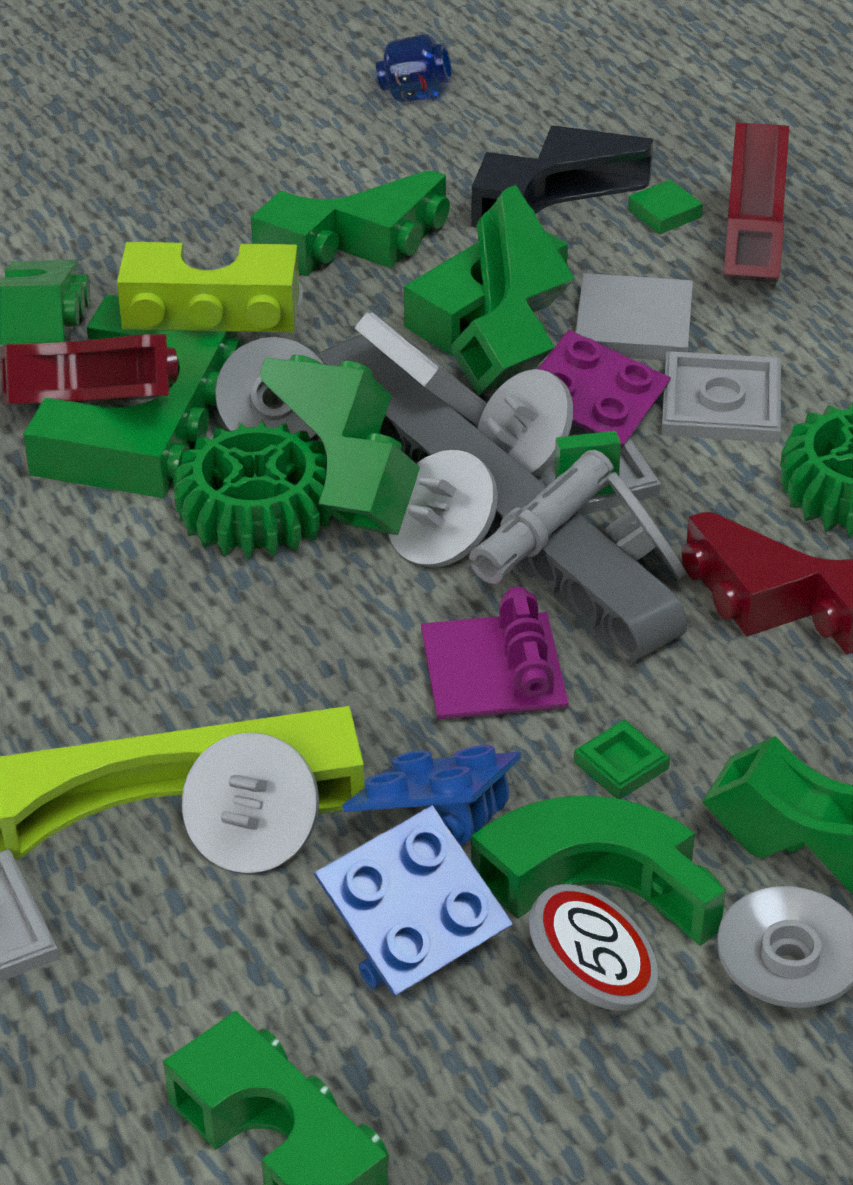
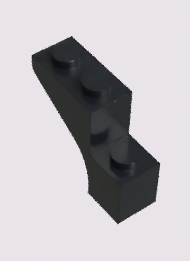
[471,125,654,228]

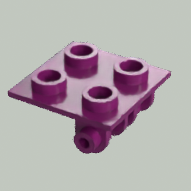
[538,329,671,448]
[421,587,568,720]

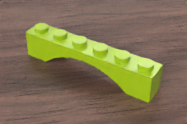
[0,706,364,860]

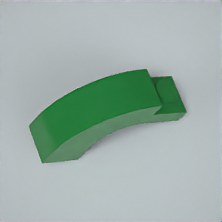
[471,796,726,946]

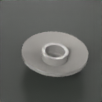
[216,337,323,440]
[717,886,853,1008]

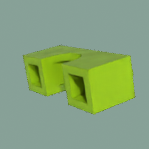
[117,242,300,333]

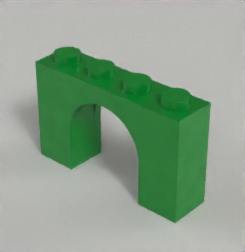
[23,294,244,499]

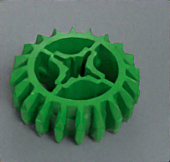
[780,402,853,539]
[173,420,332,560]

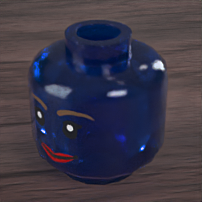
[376,34,452,101]

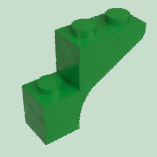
[251,171,450,276]
[449,185,575,396]
[260,355,420,535]
[702,736,853,895]

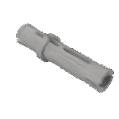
[469,450,614,584]

